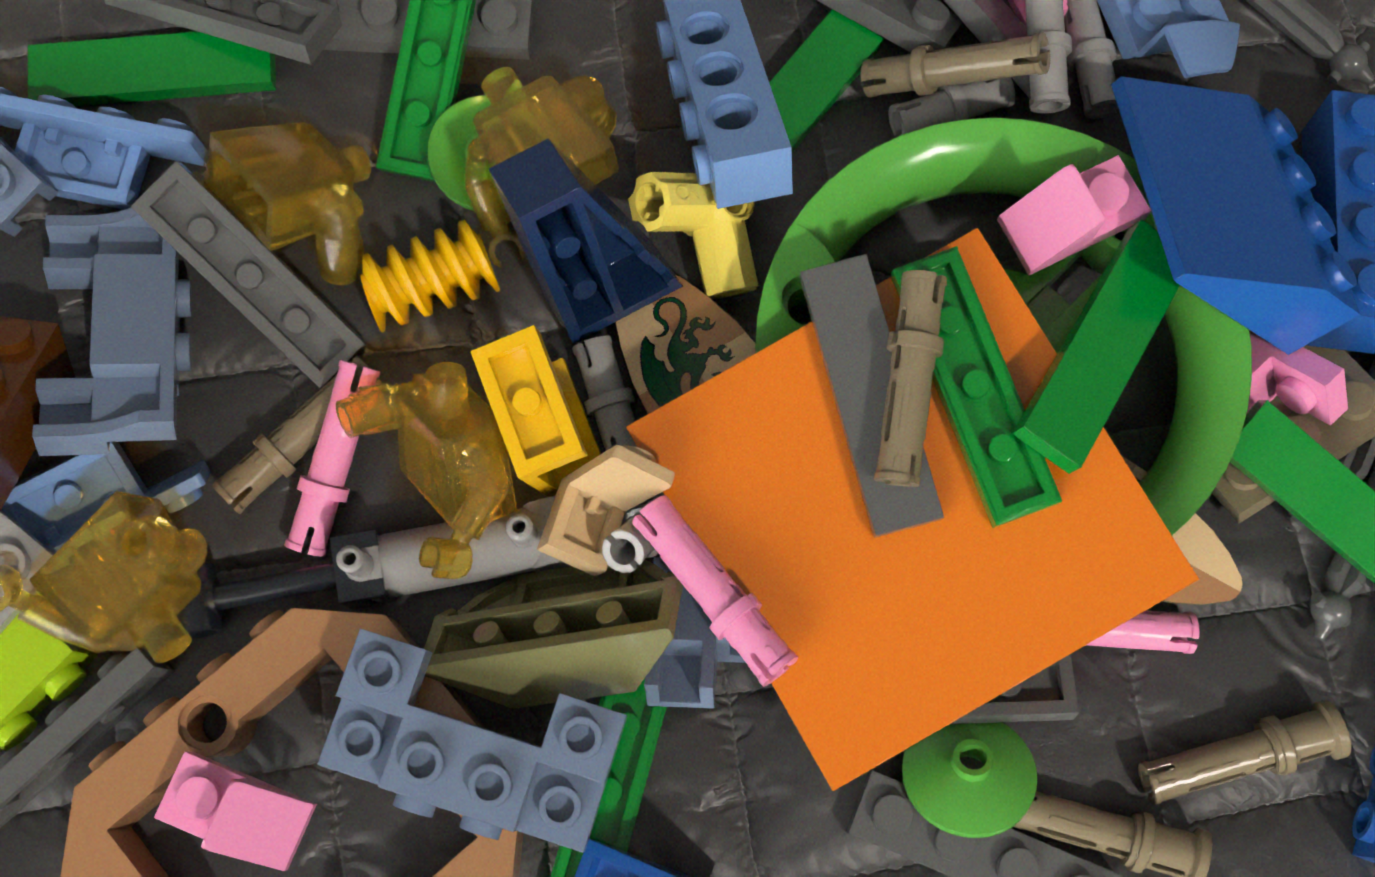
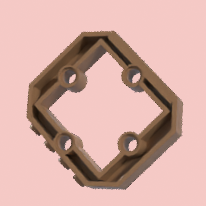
[60,608,523,877]

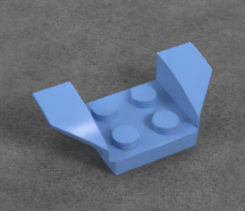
[1097,0,1240,78]

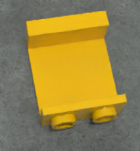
[470,325,601,497]

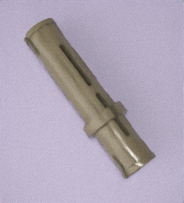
[861,32,1050,98]
[873,270,947,487]
[211,355,384,514]

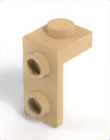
[537,445,675,576]

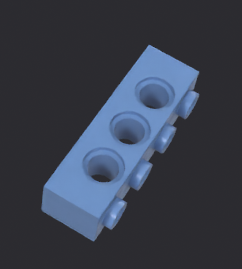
[656,0,793,209]

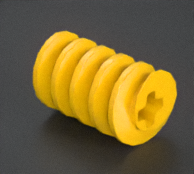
[360,220,500,333]

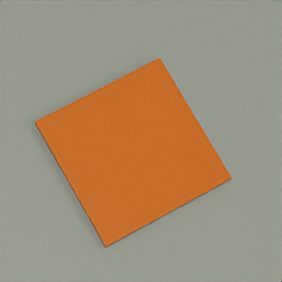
[626,228,1199,791]

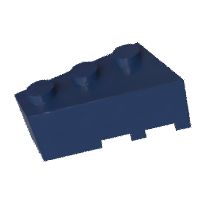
[489,138,683,344]

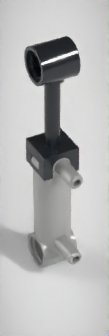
[148,496,571,642]

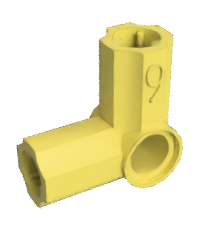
[628,172,759,299]

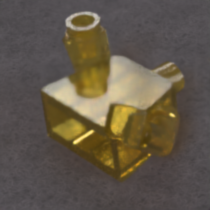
[465,67,619,268]
[192,122,371,285]
[336,362,517,579]
[0,491,207,663]

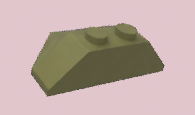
[424,560,683,709]

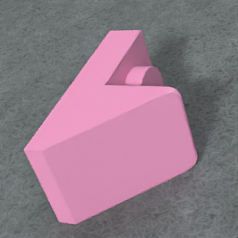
[997,155,1151,276]
[1247,330,1348,426]
[154,751,317,871]

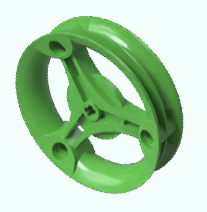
[755,118,1252,535]

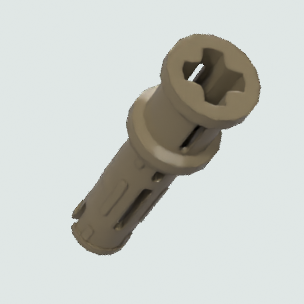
[1138,700,1351,805]
[1013,791,1213,877]

